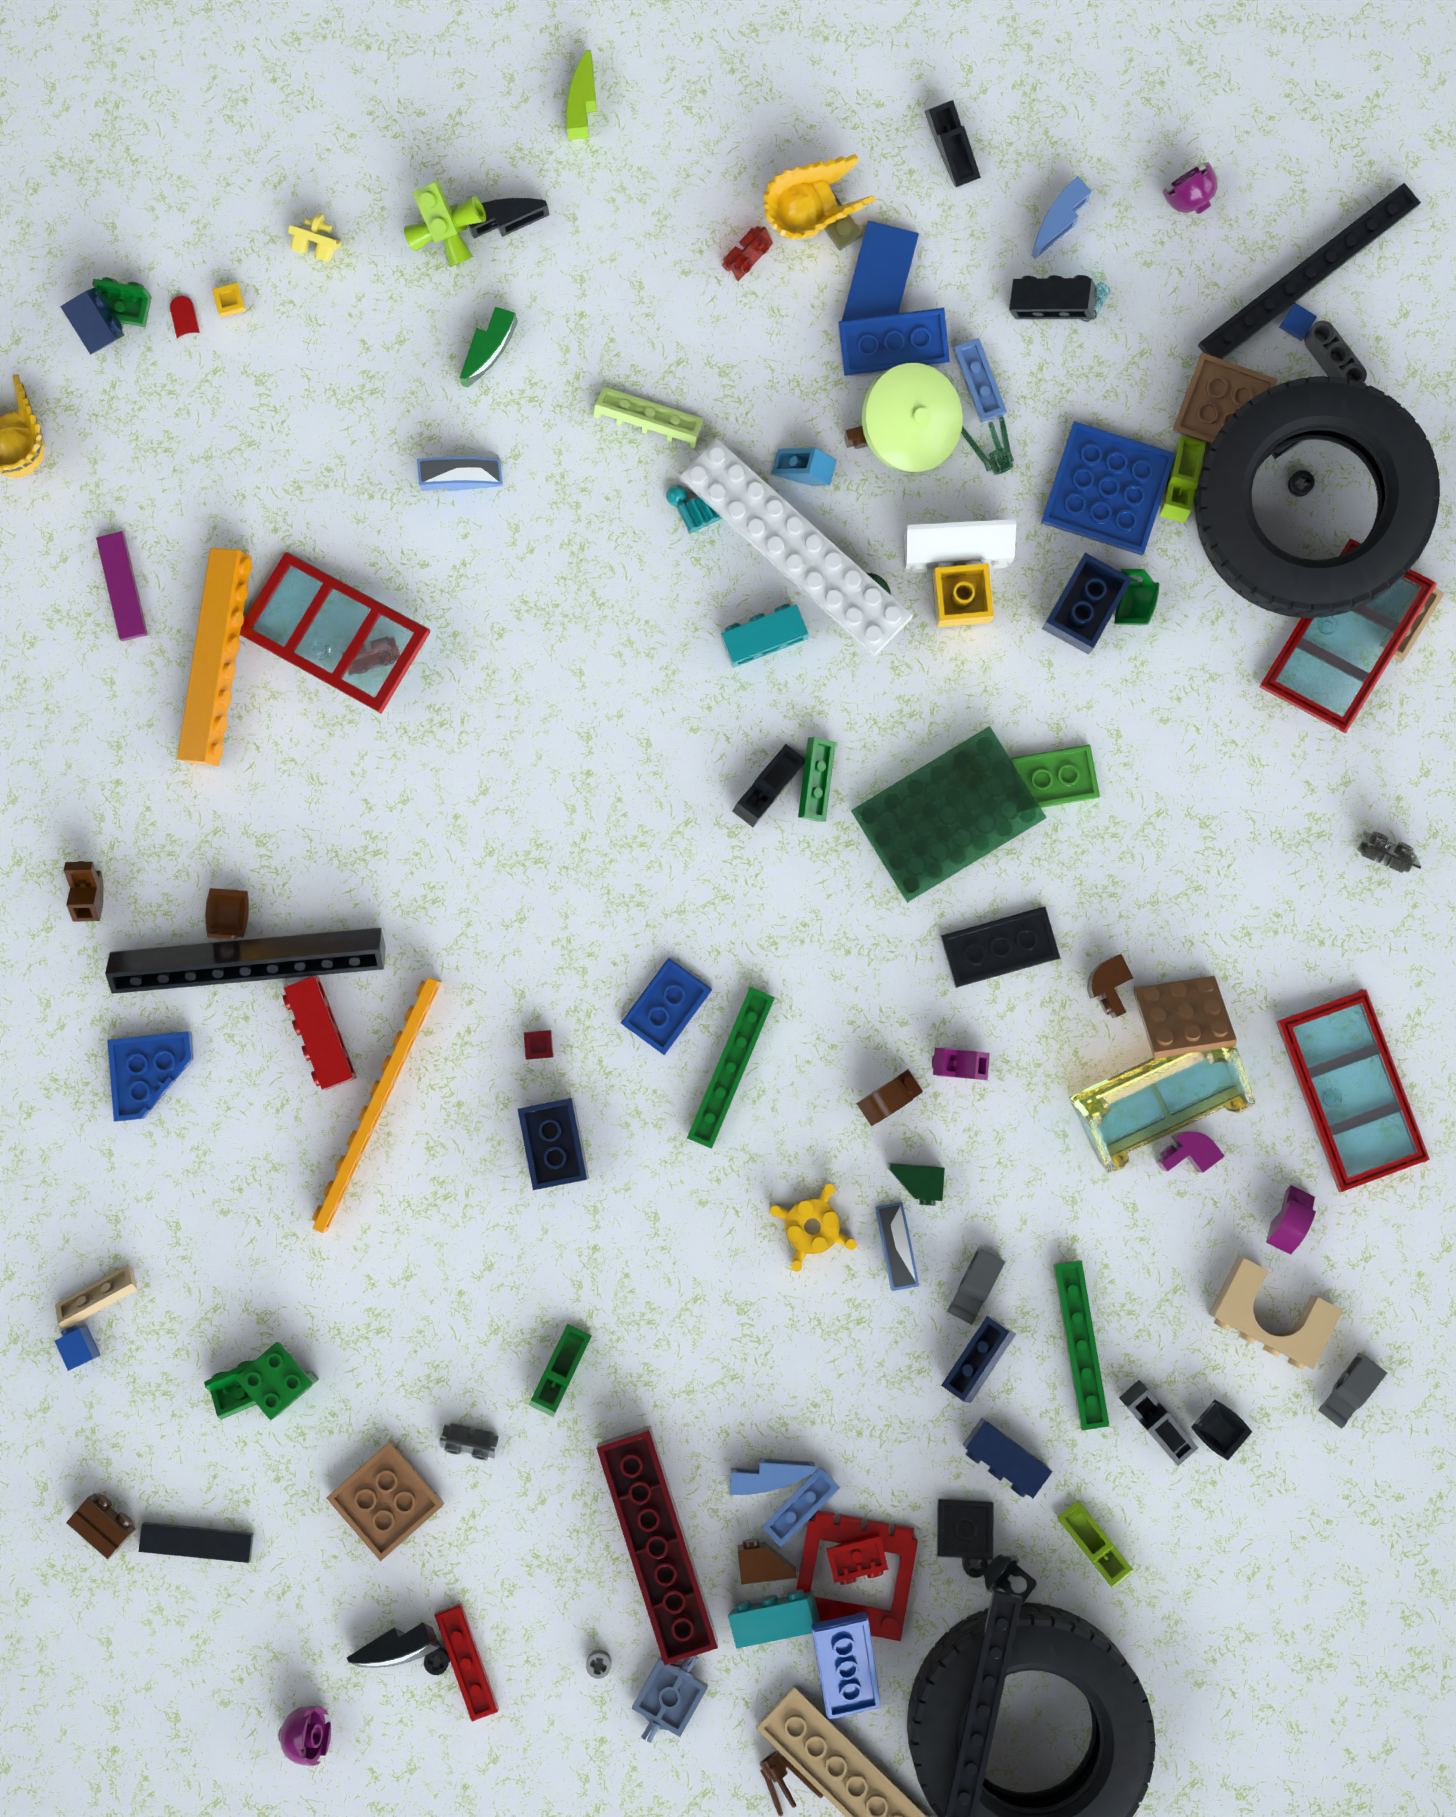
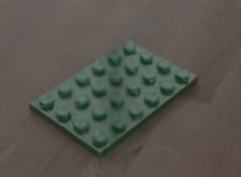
[851,726,1047,903]

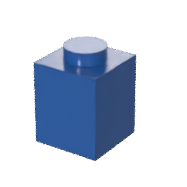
[54,1325,101,1371]

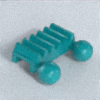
[666,485,723,534]

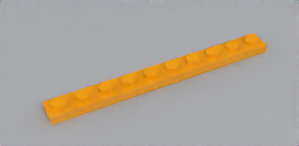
[312,977,441,1233]

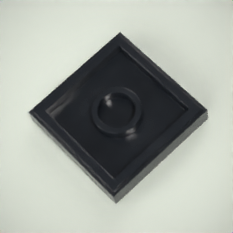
[936,1499,994,1560]

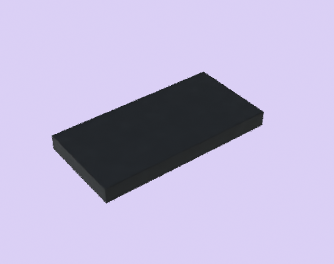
[940,907,1060,988]

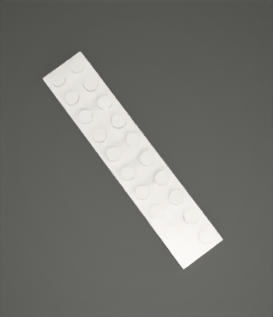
[680,439,912,656]

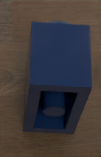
[60,288,125,355]

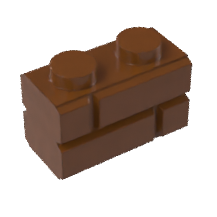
[66,1493,136,1560]

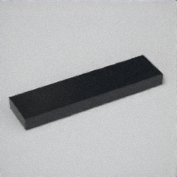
[138,1522,254,1563]

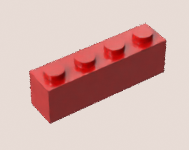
[282,976,357,1090]

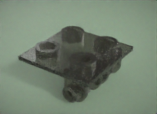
[1357,831,1421,873]

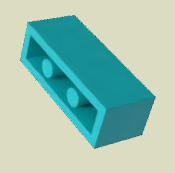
[721,604,808,668]
[728,1589,821,1649]

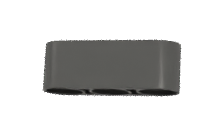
[1304,321,1367,383]

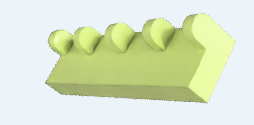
[594,386,704,450]

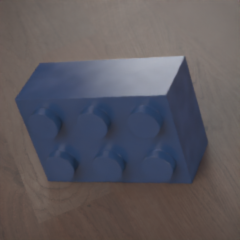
[1042,553,1133,655]
[518,1098,589,1190]

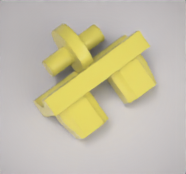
[288,213,342,262]

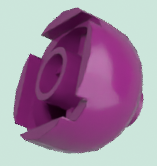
[1162,162,1218,214]
[278,1706,331,1766]

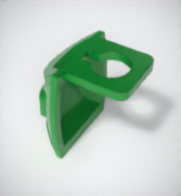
[1114,569,1160,625]

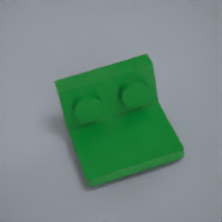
[236,1342,319,1421]

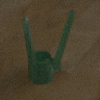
[961,417,1014,475]

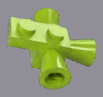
[404,181,486,267]

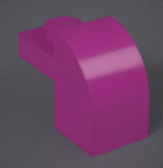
[932,1047,990,1080]
[1156,1131,1225,1173]
[1266,1185,1316,1255]

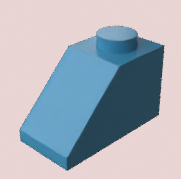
[771,448,837,486]

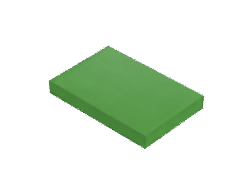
[1010,745,1100,812]

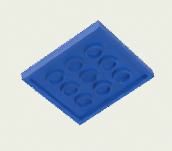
[1041,421,1176,556]

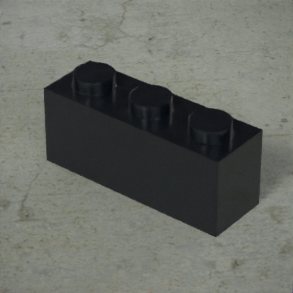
[1009,275,1097,319]

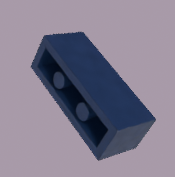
[941,1316,1016,1403]
[963,1418,1053,1499]

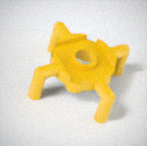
[769,1183,857,1272]

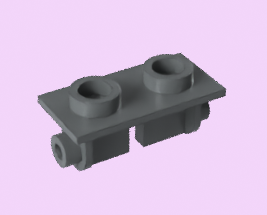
[440,1423,499,1460]

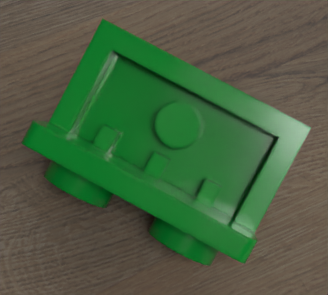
[92,277,152,327]
[204,1360,257,1420]

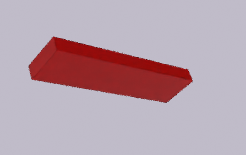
[434,1603,499,1722]

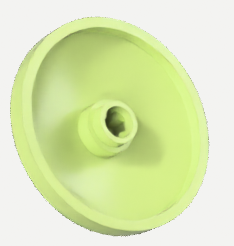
[862,363,963,473]

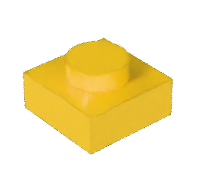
[212,282,246,317]

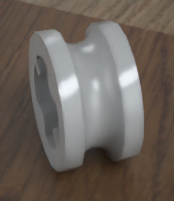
[586,1650,612,1679]

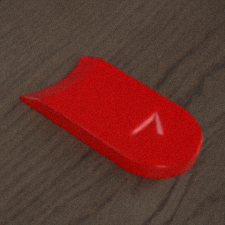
[170,296,200,339]

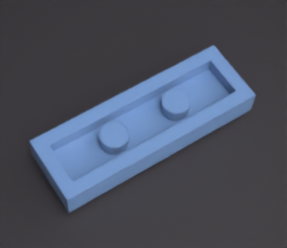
[953,338,1007,423]
[762,1467,841,1547]

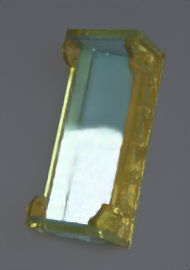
[1069,1046,1256,1173]

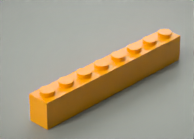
[177,548,252,767]

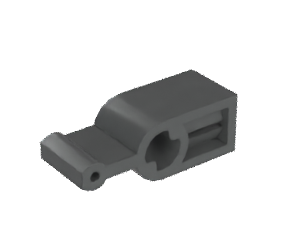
[947,1247,1006,1325]
[1318,1353,1387,1429]

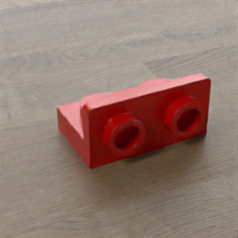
[826,1534,889,1585]

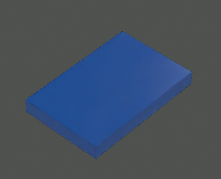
[621,958,712,1055]

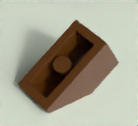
[737,1539,797,1585]

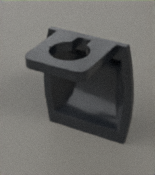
[1191,1399,1252,1461]
[984,1554,1037,1603]

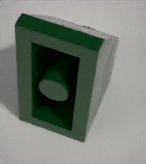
[887,1163,945,1206]

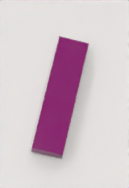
[96,531,148,641]

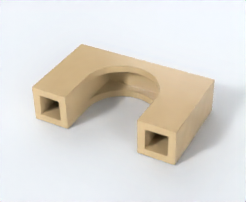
[1209,1256,1343,1370]

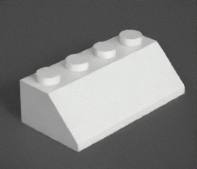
[903,519,1016,573]

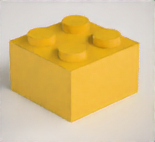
[932,563,994,628]

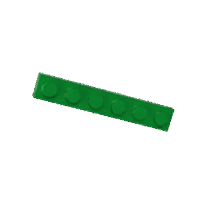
[687,987,775,1149]
[1053,1260,1110,1431]

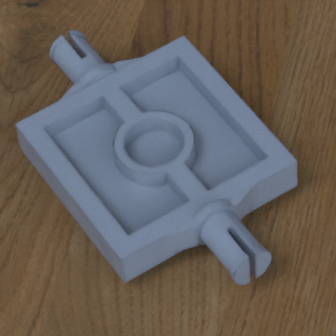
[632,1655,708,1743]

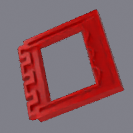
[796,1510,918,1641]

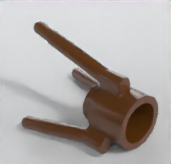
[760,1751,823,1817]

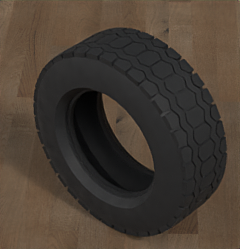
[1195,376,1440,618]
[907,1602,1156,1817]

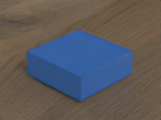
[1279,303,1317,341]

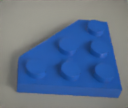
[107,1032,194,1122]

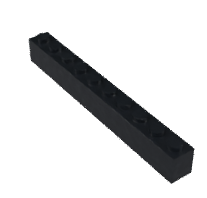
[105,928,386,994]

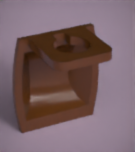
[205,888,249,939]

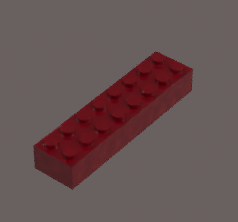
[596,1425,718,1666]

